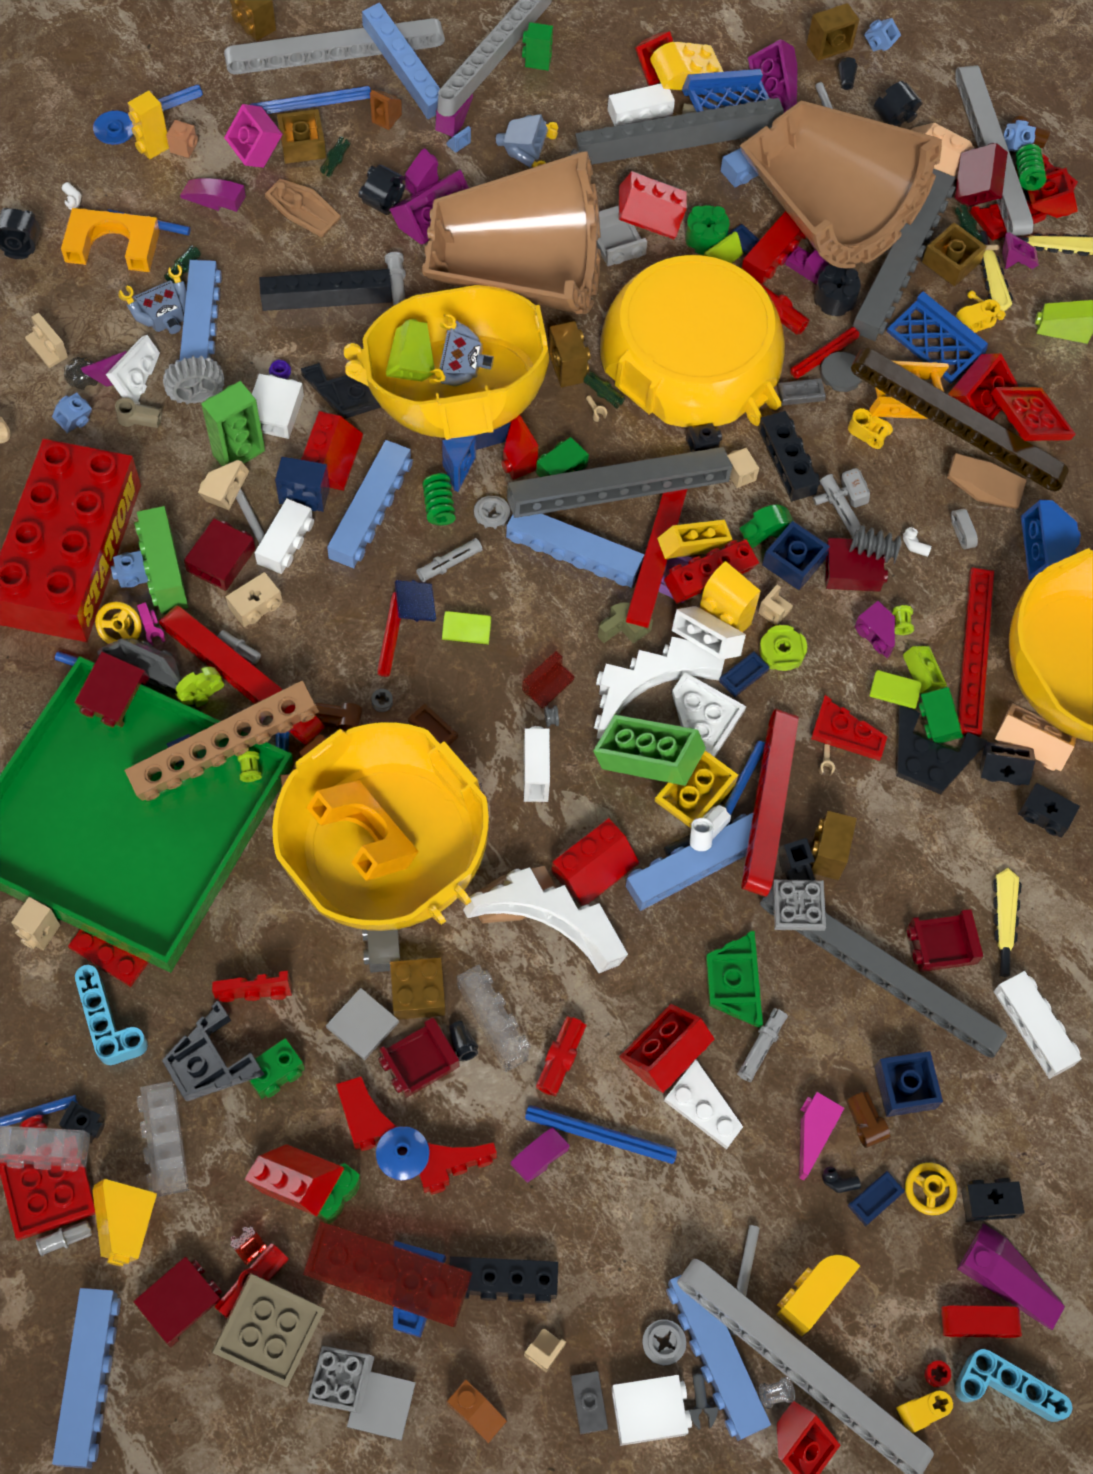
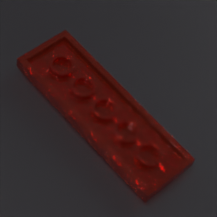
[303,1221,472,1327]

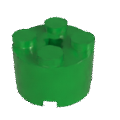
[685,205,730,255]

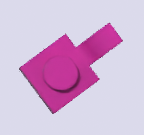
[137,603,165,646]

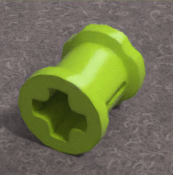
[892,605,914,635]
[237,751,262,782]

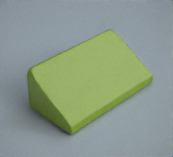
[704,231,743,263]
[442,611,491,645]
[903,646,947,694]
[870,670,921,709]

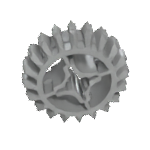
[163,356,224,404]

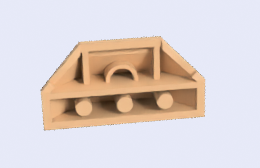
[911,123,974,180]

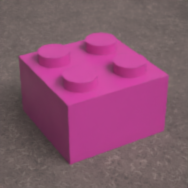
[224,104,283,168]

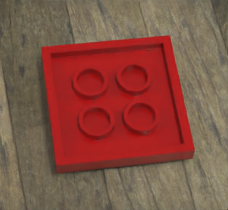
[991,387,1075,441]
[0,1136,95,1241]

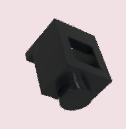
[686,423,722,452]
[58,1101,104,1143]

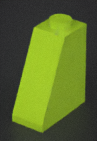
[1035,300,1093,344]
[386,319,435,382]

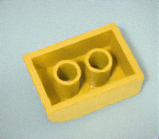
[650,42,723,90]
[700,561,761,632]
[655,751,738,829]
[776,1255,860,1337]

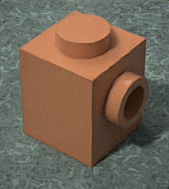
[166,120,198,158]

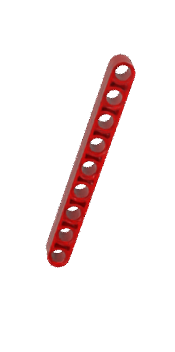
[159,605,325,745]
[741,709,799,897]

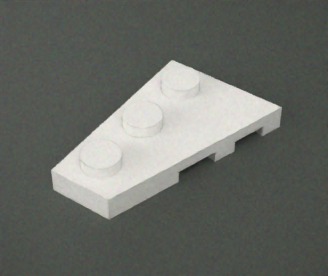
[106,335,160,404]
[664,1059,743,1149]

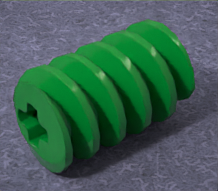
[1015,144,1046,191]
[422,473,456,526]

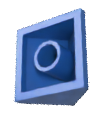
[442,435,476,492]

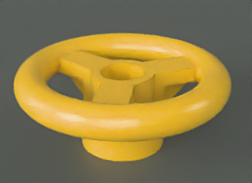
[95,602,142,644]
[905,1163,957,1215]

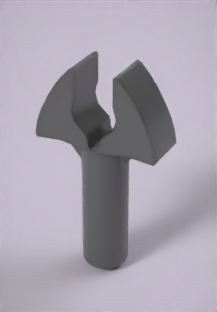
[689,1373,718,1430]

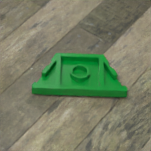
[706,931,763,1028]

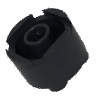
[873,81,923,127]
[358,164,406,215]
[0,208,41,259]
[814,265,861,316]

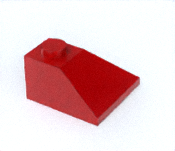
[635,31,674,86]
[1028,168,1078,218]
[501,415,539,480]
[777,1401,841,1474]

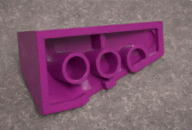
[748,39,798,113]
[390,169,469,244]
[957,1223,1065,1330]

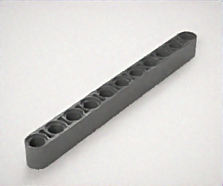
[760,885,1007,1058]

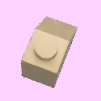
[198,460,249,510]

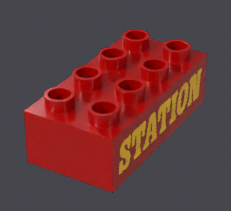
[0,439,141,642]

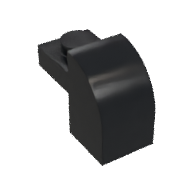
[778,838,815,880]

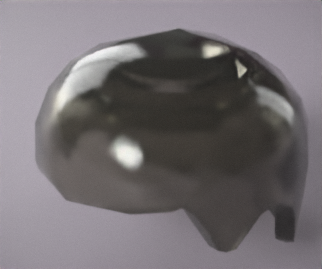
[64,356,98,390]

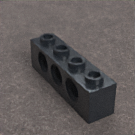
[758,411,820,502]

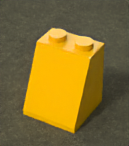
[92,1179,157,1266]

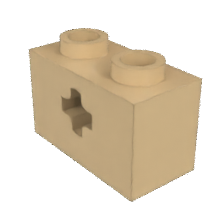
[226,572,283,627]
[11,897,60,950]

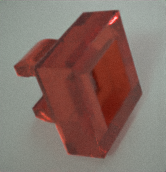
[230,1226,267,1265]

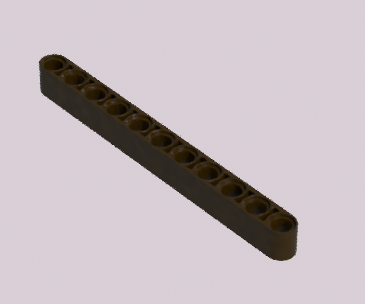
[851,348,1069,492]

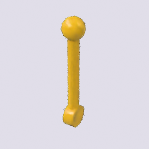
[967,290,1006,320]

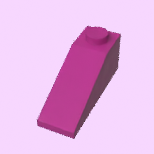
[799,1092,844,1180]

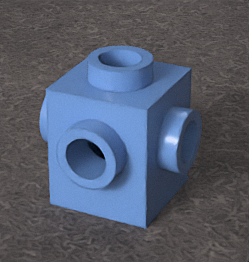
[864,18,901,51]
[1004,120,1036,152]
[52,392,92,433]
[111,551,148,588]

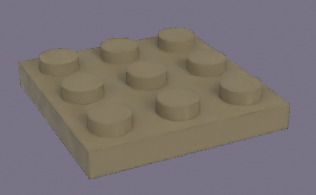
[212,1273,325,1387]

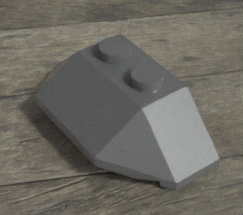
[97,638,181,696]

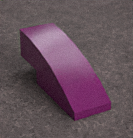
[180,178,246,212]

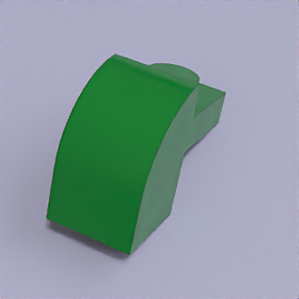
[739,505,794,548]

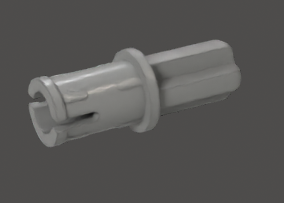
[217,630,261,664]
[36,1221,92,1256]

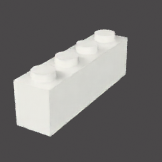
[993,971,1082,1079]

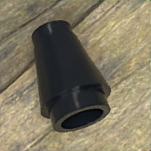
[838,57,858,90]
[449,1021,478,1062]

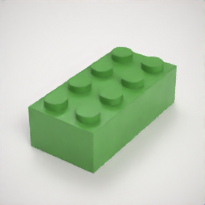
[201,381,265,466]
[134,506,189,614]
[593,715,706,786]

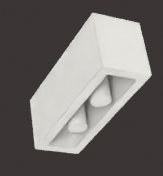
[608,84,675,126]
[255,499,314,574]
[672,606,746,660]

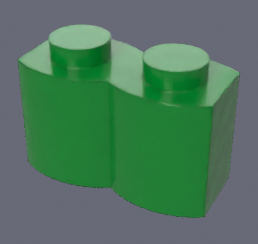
[318,1163,361,1224]

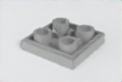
[773,879,826,931]
[326,988,399,1061]
[307,1346,374,1414]
[347,1372,416,1441]

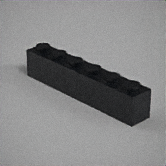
[259,269,392,311]

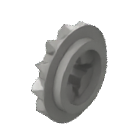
[474,496,510,529]
[642,1320,686,1366]

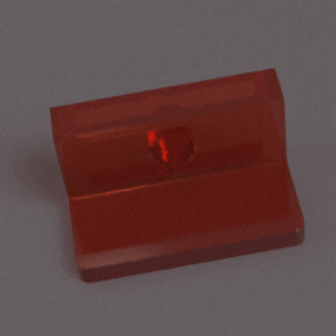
[522,651,575,708]

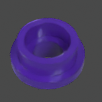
[269,360,291,380]

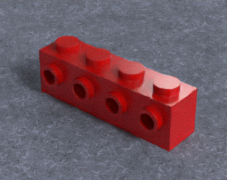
[664,539,759,604]

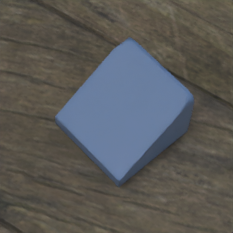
[446,126,471,153]

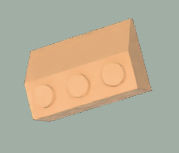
[995,703,1076,771]

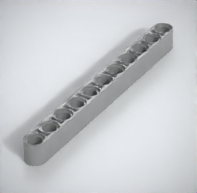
[437,0,552,116]
[224,19,445,74]
[955,65,1033,236]
[677,1259,934,1474]

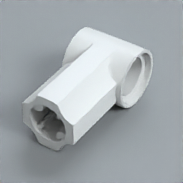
[690,805,731,851]

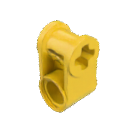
[956,299,1000,333]
[848,408,893,449]
[896,1391,953,1433]

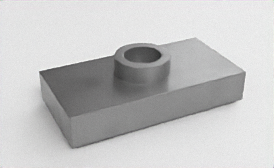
[778,378,826,405]
[571,1371,608,1434]

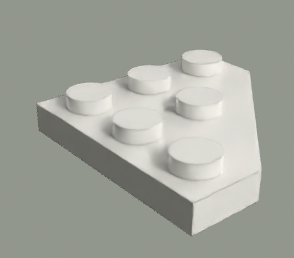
[672,672,746,757]

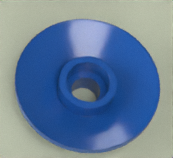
[93,111,133,145]
[376,1126,429,1180]

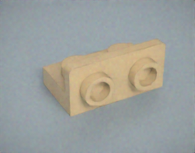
[25,313,68,368]

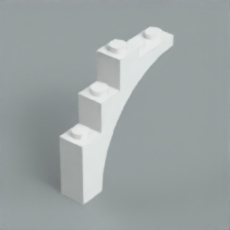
[594,637,725,739]
[463,867,628,973]

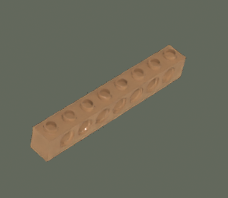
[125,680,319,801]

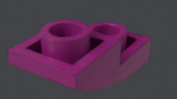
[510,1127,570,1183]

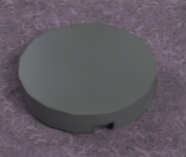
[820,352,862,392]

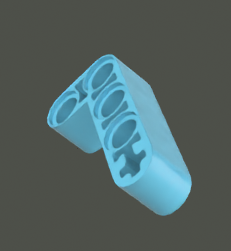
[75,965,148,1065]
[954,1349,1072,1422]

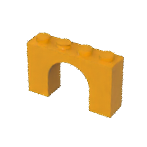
[61,208,160,272]
[307,780,419,881]

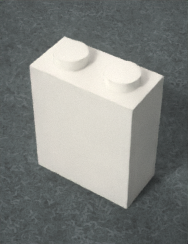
[252,374,304,439]
[524,726,550,802]
[611,1375,692,1446]

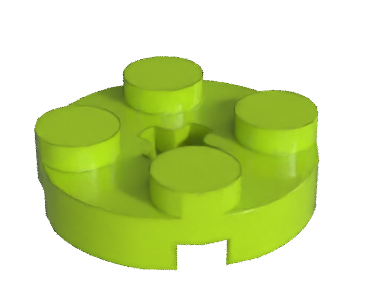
[759,625,807,671]
[175,667,224,707]

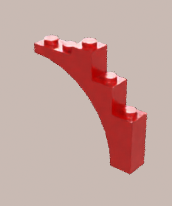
[336,1076,497,1195]

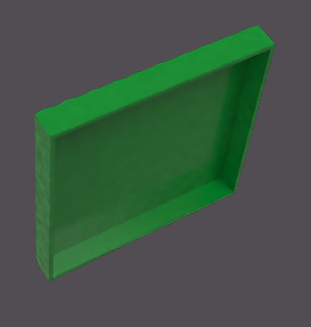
[0,656,294,973]

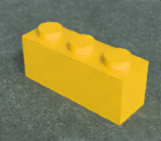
[128,91,169,160]
[657,519,733,559]

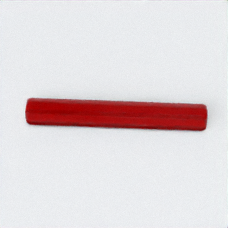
[790,327,860,379]
[377,592,405,677]

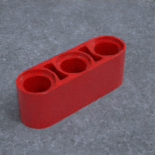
[941,1306,1022,1338]

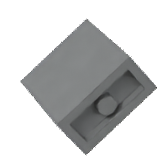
[597,206,647,266]

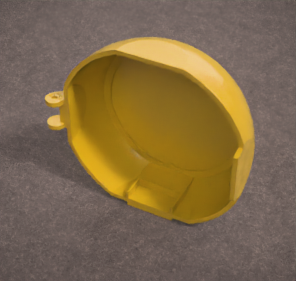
[600,255,785,428]
[344,285,549,440]
[1009,548,1093,742]
[272,722,489,931]

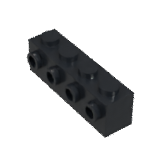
[448,1256,559,1303]

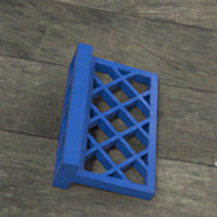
[682,69,770,112]
[887,292,988,384]

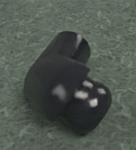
[822,1167,861,1193]

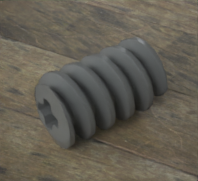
[849,525,901,564]

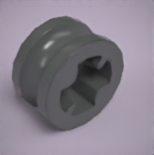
[371,689,393,712]
[544,705,559,727]

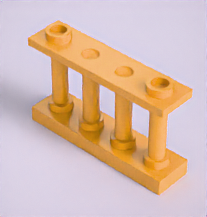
[869,361,949,419]

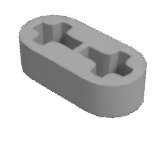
[951,508,978,549]

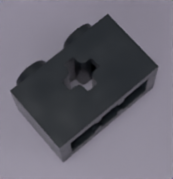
[979,742,1036,785]
[1018,782,1080,838]
[961,1178,1025,1222]

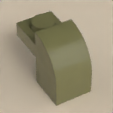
[598,603,653,644]

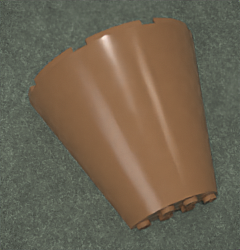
[740,100,942,268]
[422,151,601,315]

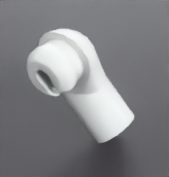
[62,182,82,210]
[903,527,932,557]

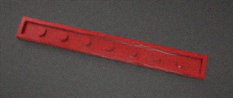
[626,489,688,628]
[958,567,994,737]

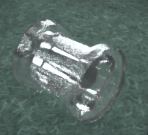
[759,1377,795,1409]

